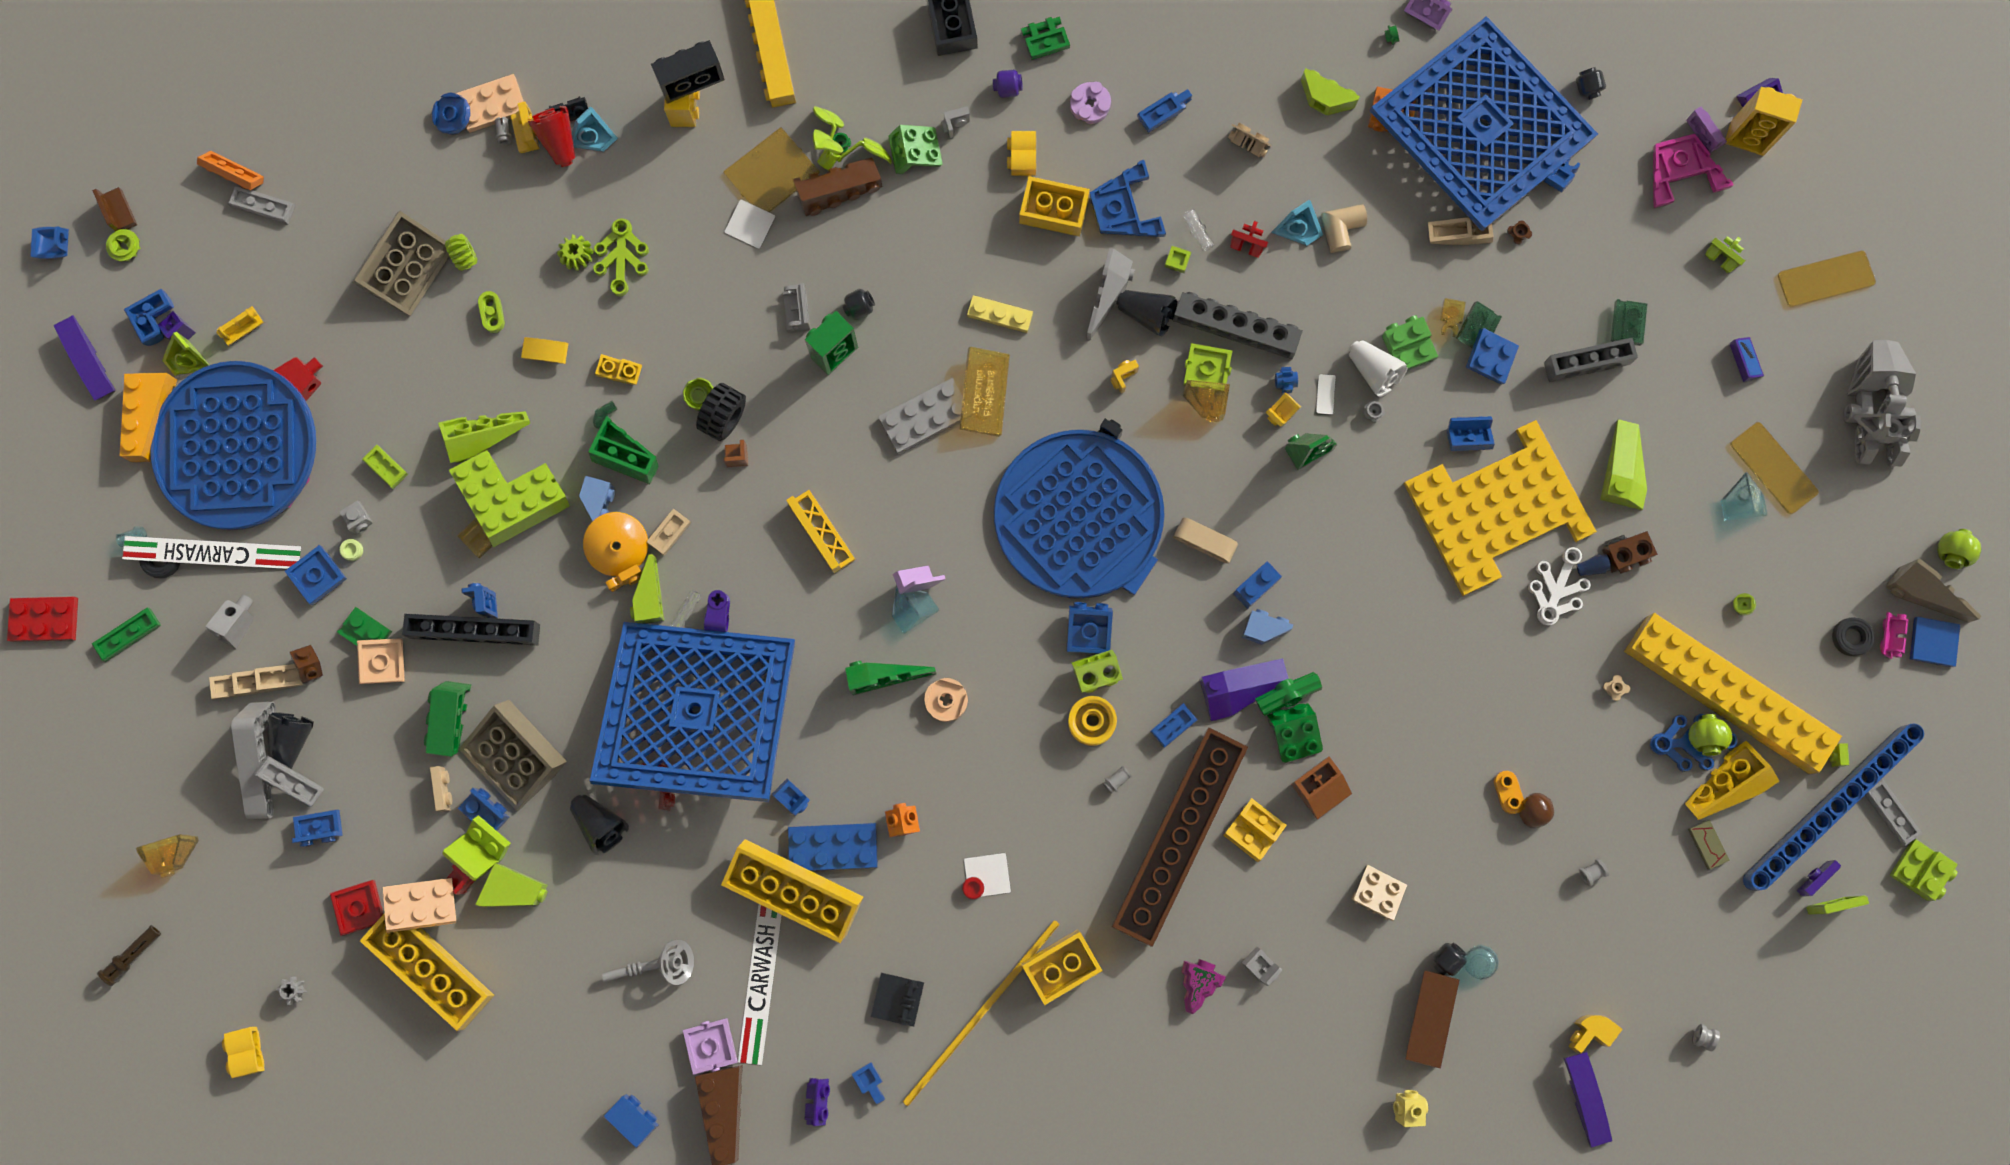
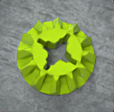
[106,229,141,262]

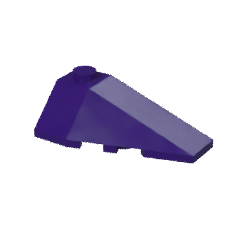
[1200,658,1289,722]

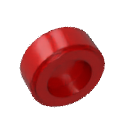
[962,877,984,899]

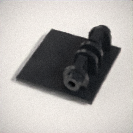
[871,973,924,1027]

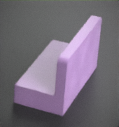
[893,566,946,594]

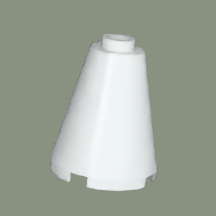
[1349,340,1408,397]

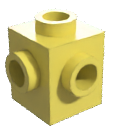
[1393,1090,1428,1127]

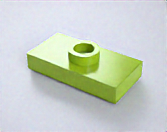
[362,445,408,489]

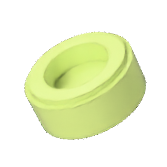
[339,539,363,561]

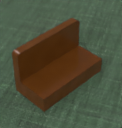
[92,187,137,231]

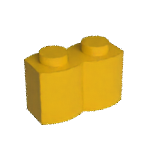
[1007,131,1036,176]
[222,1027,264,1078]

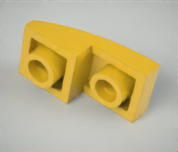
[521,337,568,364]
[595,354,642,385]

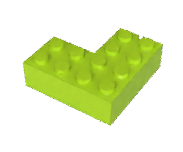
[449,450,570,547]

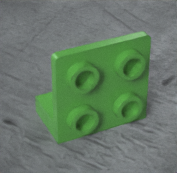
[888,125,943,174]

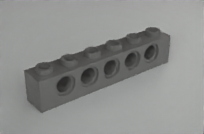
[1173,292,1303,359]

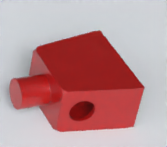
[274,357,323,401]

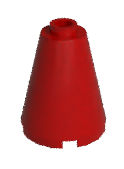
[527,106,575,167]

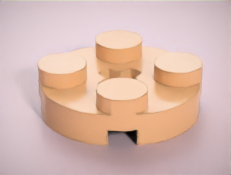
[924,678,968,722]

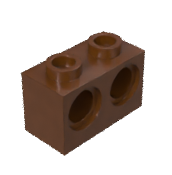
[1602,531,1658,574]

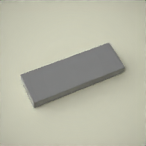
[228,185,296,224]
[253,755,324,807]
[1865,778,1923,846]

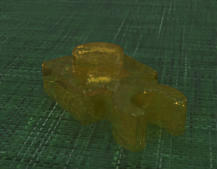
[1440,298,1466,337]

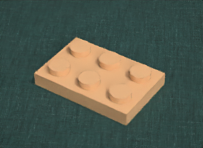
[456,74,524,133]
[383,878,456,933]

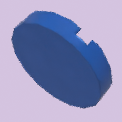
[432,92,471,135]

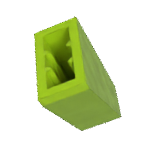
[475,863,548,907]

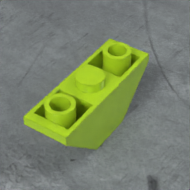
[1301,68,1360,115]

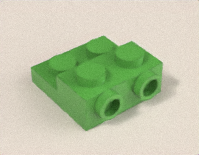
[1382,315,1438,370]

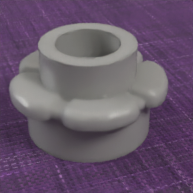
[1364,401,1385,422]

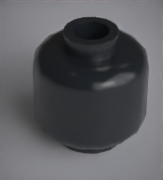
[1576,67,1606,100]
[842,289,875,320]
[1433,942,1467,976]

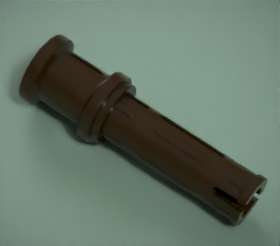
[97,925,161,986]

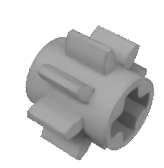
[276,976,307,1005]

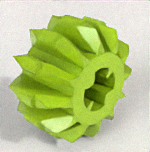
[445,234,477,271]
[557,234,594,271]

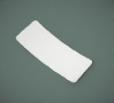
[1317,374,1336,414]

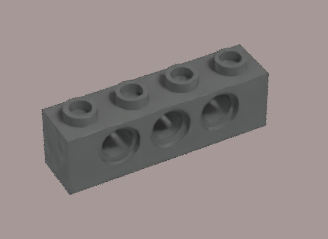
[1544,338,1638,382]

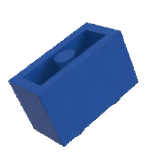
[1233,561,1282,609]
[604,1094,659,1148]

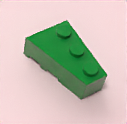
[588,416,659,485]
[424,681,472,757]

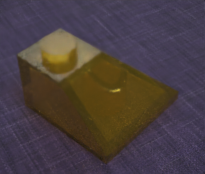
[1183,380,1230,422]
[136,834,199,878]

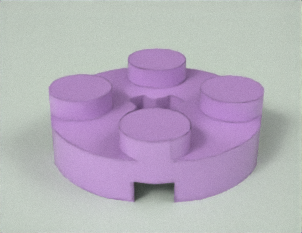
[1070,81,1111,124]

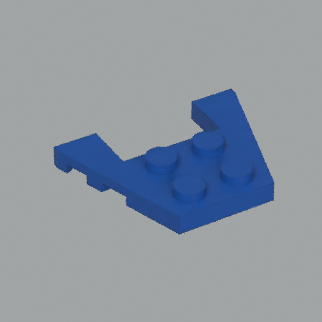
[1089,160,1166,237]

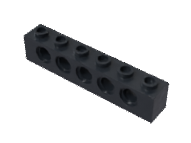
[402,614,540,646]

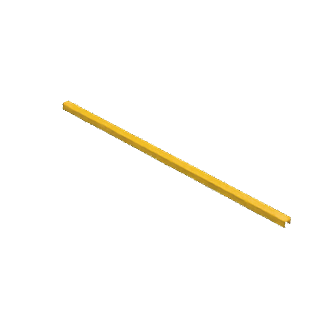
[903,920,1060,1106]

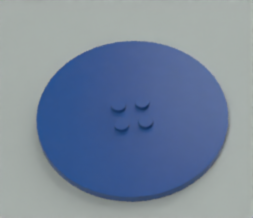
[150,361,316,530]
[994,430,1164,598]

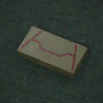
[1688,820,1730,870]

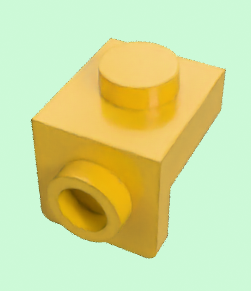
[1110,360,1139,394]
[1266,393,1301,427]

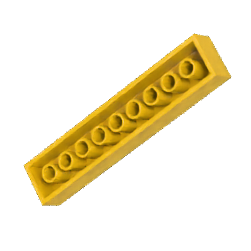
[1624,613,1842,774]

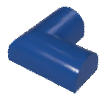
[124,289,174,346]

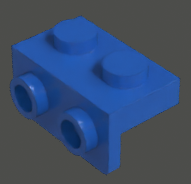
[1447,416,1495,451]
[292,810,343,847]

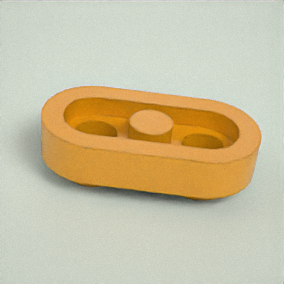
[1494,771,1524,814]

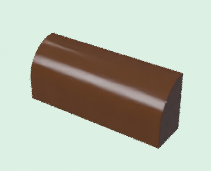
[1405,970,1460,1069]

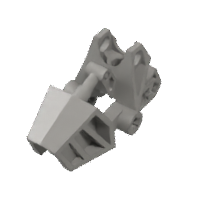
[1844,340,1921,467]

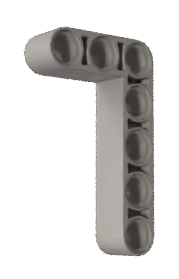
[231,702,276,820]

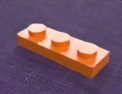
[197,151,264,190]

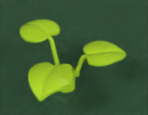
[812,106,892,170]

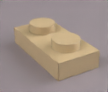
[647,508,691,556]
[430,766,453,812]

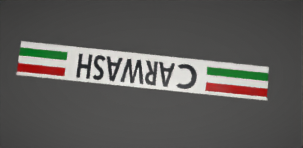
[122,536,301,569]
[738,904,782,1065]

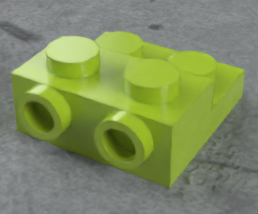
[1890,839,1958,901]

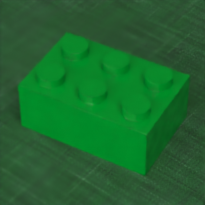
[805,311,859,375]

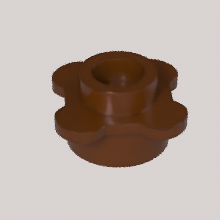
[1507,220,1532,244]

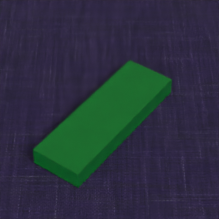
[91,607,161,662]

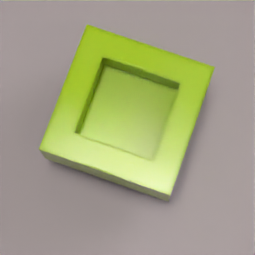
[1165,246,1191,273]
[1829,743,1849,767]

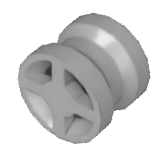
[1692,1024,1720,1052]

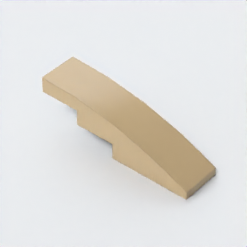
[209,664,303,700]

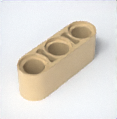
[1173,517,1238,564]

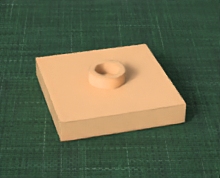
[357,638,405,684]

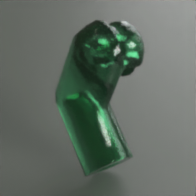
[593,401,618,429]

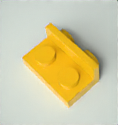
[511,102,540,153]

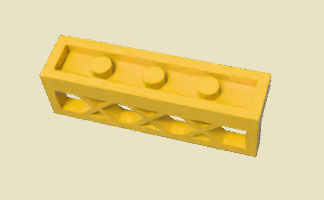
[786,490,855,574]

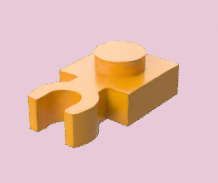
[605,564,643,592]

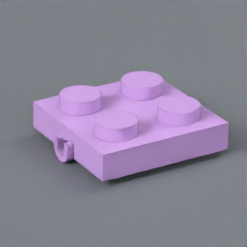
[683,1018,738,1075]

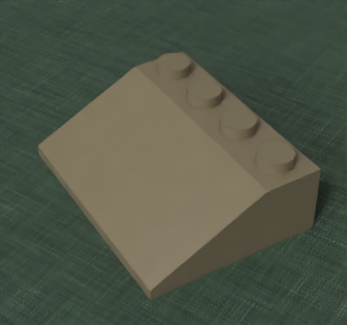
[352,211,449,316]
[459,700,567,811]

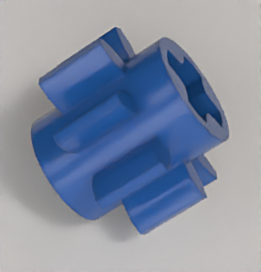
[1275,367,1298,393]

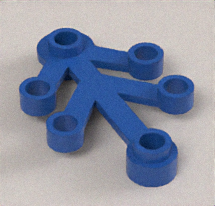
[1650,714,1737,772]

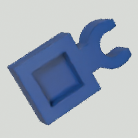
[1545,158,1580,193]

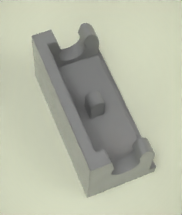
[783,283,810,332]

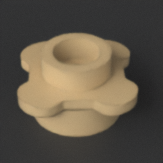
[1603,675,1630,701]

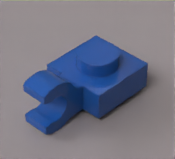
[852,1062,885,1104]

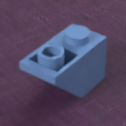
[579,476,615,521]
[1242,609,1293,645]

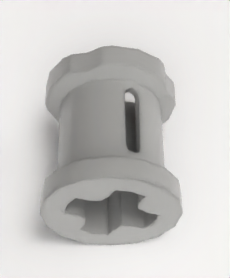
[1579,858,1609,886]

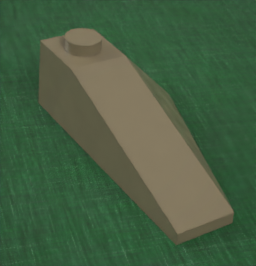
[1886,559,1981,623]

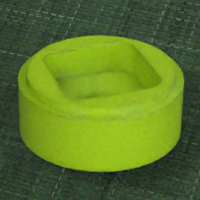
[1733,593,1756,616]

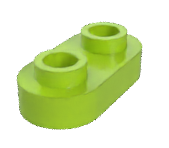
[478,291,505,333]

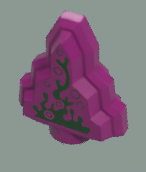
[1181,959,1226,1014]

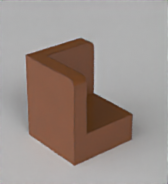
[724,440,748,467]

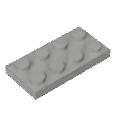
[878,378,973,454]

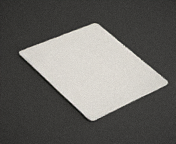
[725,200,775,249]
[964,853,1011,897]

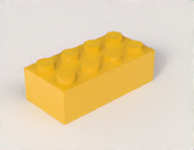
[1725,87,1803,156]

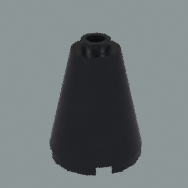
[1116,290,1177,337]
[268,712,314,769]
[570,795,629,855]

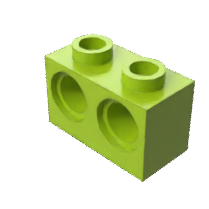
[1071,650,1123,693]

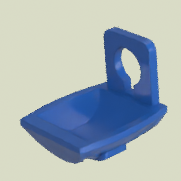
[31,226,69,259]

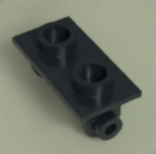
[545,96,588,121]

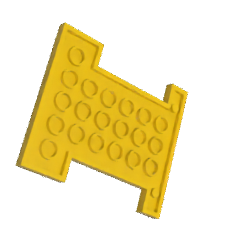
[1403,420,1597,596]

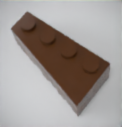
[793,157,883,216]
[695,1065,743,1165]

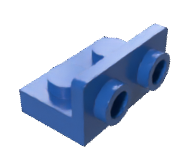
[461,583,498,618]
[458,787,510,831]

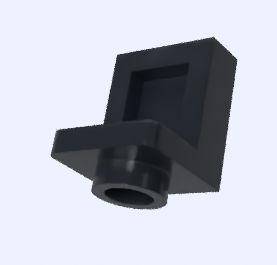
[1099,418,1123,440]

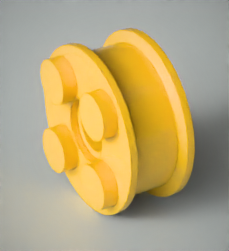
[1068,696,1117,746]

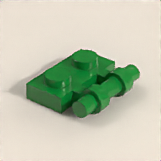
[1021,16,1070,60]

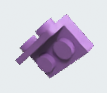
[1404,0,1453,31]
[1686,106,1727,153]

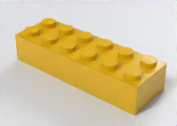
[721,839,864,944]
[360,913,495,1031]

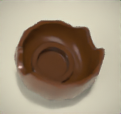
[1519,793,1554,828]

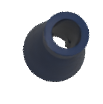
[1576,553,1611,576]

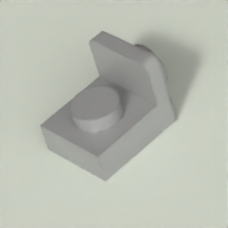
[941,106,970,138]
[340,500,373,534]

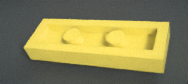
[967,295,1033,333]

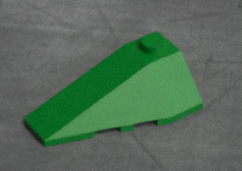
[1285,433,1337,470]

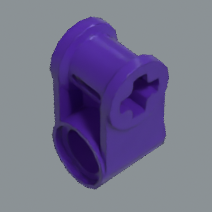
[704,590,730,632]

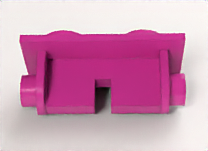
[1880,612,1908,659]

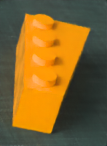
[120,373,177,462]

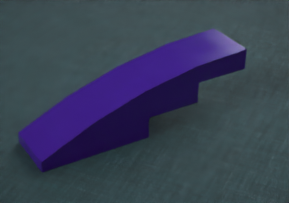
[53,315,116,401]
[1563,1052,1613,1148]

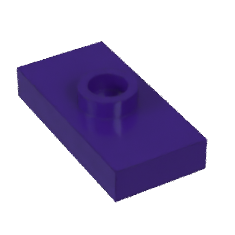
[1797,860,1841,897]

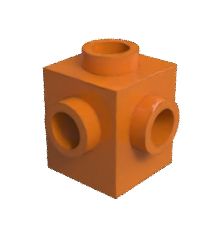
[885,803,920,837]

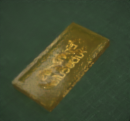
[959,347,1010,437]

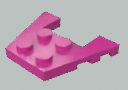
[1653,134,1733,208]

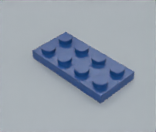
[788,823,878,871]

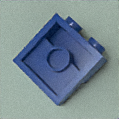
[1067,602,1113,653]

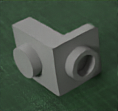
[1242,947,1282,986]

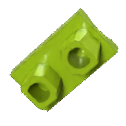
[1705,236,1746,273]

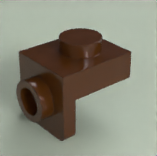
[290,645,323,683]

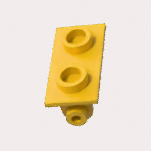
[216,306,264,346]

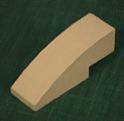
[1428,217,1494,245]

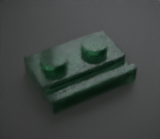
[1611,299,1647,346]
[1456,301,1502,349]

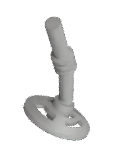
[602,940,694,985]

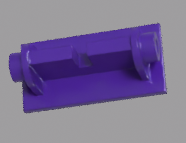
[804,1078,830,1126]

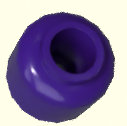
[993,69,1023,98]

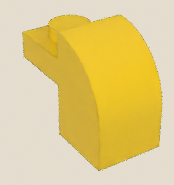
[1568,1015,1623,1053]

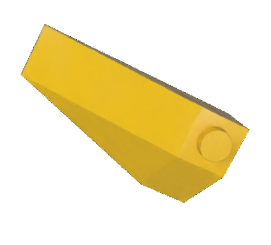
[1685,741,1780,820]

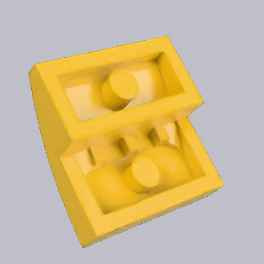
[1223,798,1287,862]

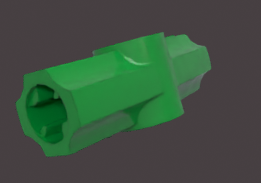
[1255,672,1322,716]

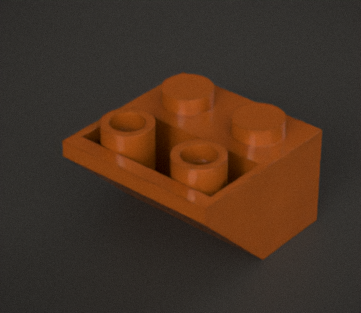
[1291,756,1352,819]

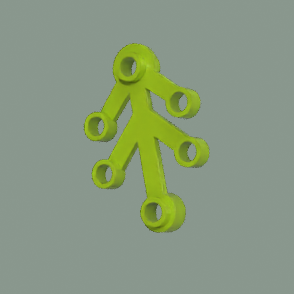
[593,218,649,297]

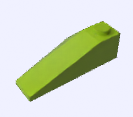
[438,411,530,463]
[1600,419,1647,510]

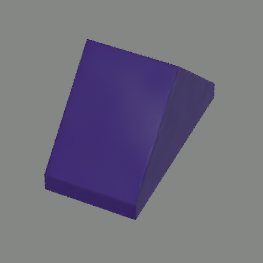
[158,311,196,340]

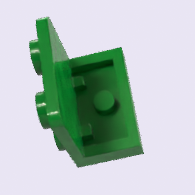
[1267,703,1323,763]

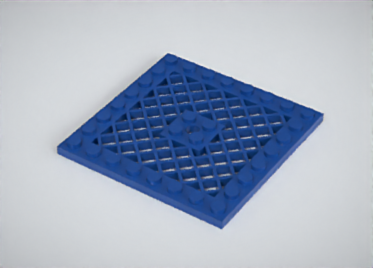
[1369,16,1598,231]
[590,622,795,802]

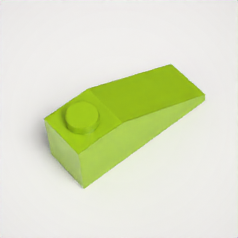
[630,554,664,624]

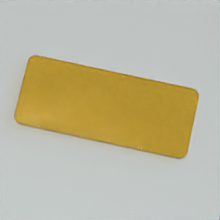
[1778,250,1876,307]
[1730,422,1819,514]

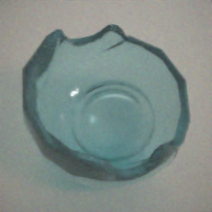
[1465,944,1499,980]

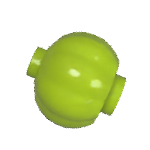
[1937,529,1982,569]
[1689,714,1732,756]

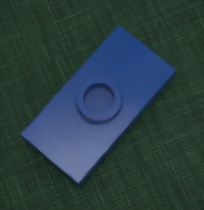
[1150,703,1197,748]

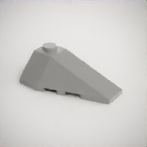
[1087,248,1135,340]

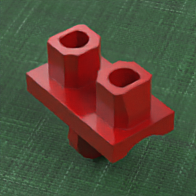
[1230,221,1268,258]

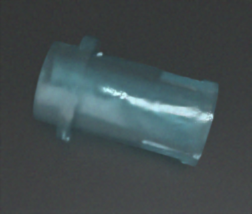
[116,526,147,547]

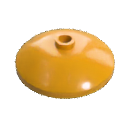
[583,512,648,576]

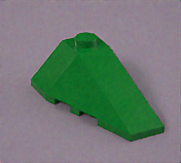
[845,661,936,696]

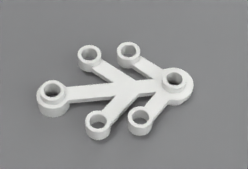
[1528,547,1591,626]

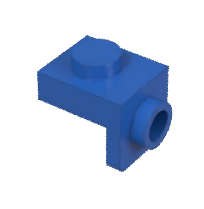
[772,779,810,816]

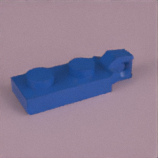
[1137,89,1192,133]

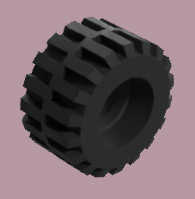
[696,383,746,442]

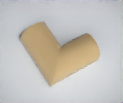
[1321,204,1367,253]

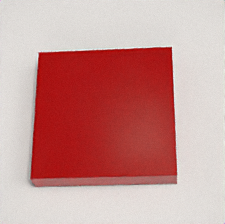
[330,880,383,936]

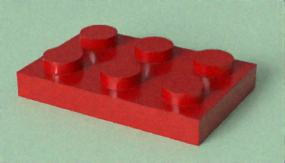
[7,597,78,642]

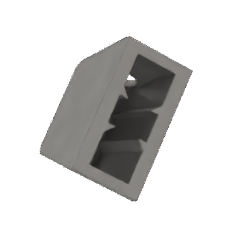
[205,594,254,648]

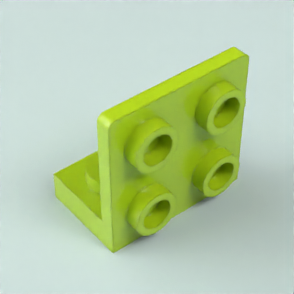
[442,815,511,881]

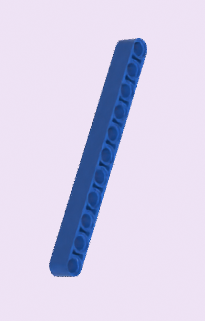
[1743,723,1924,891]

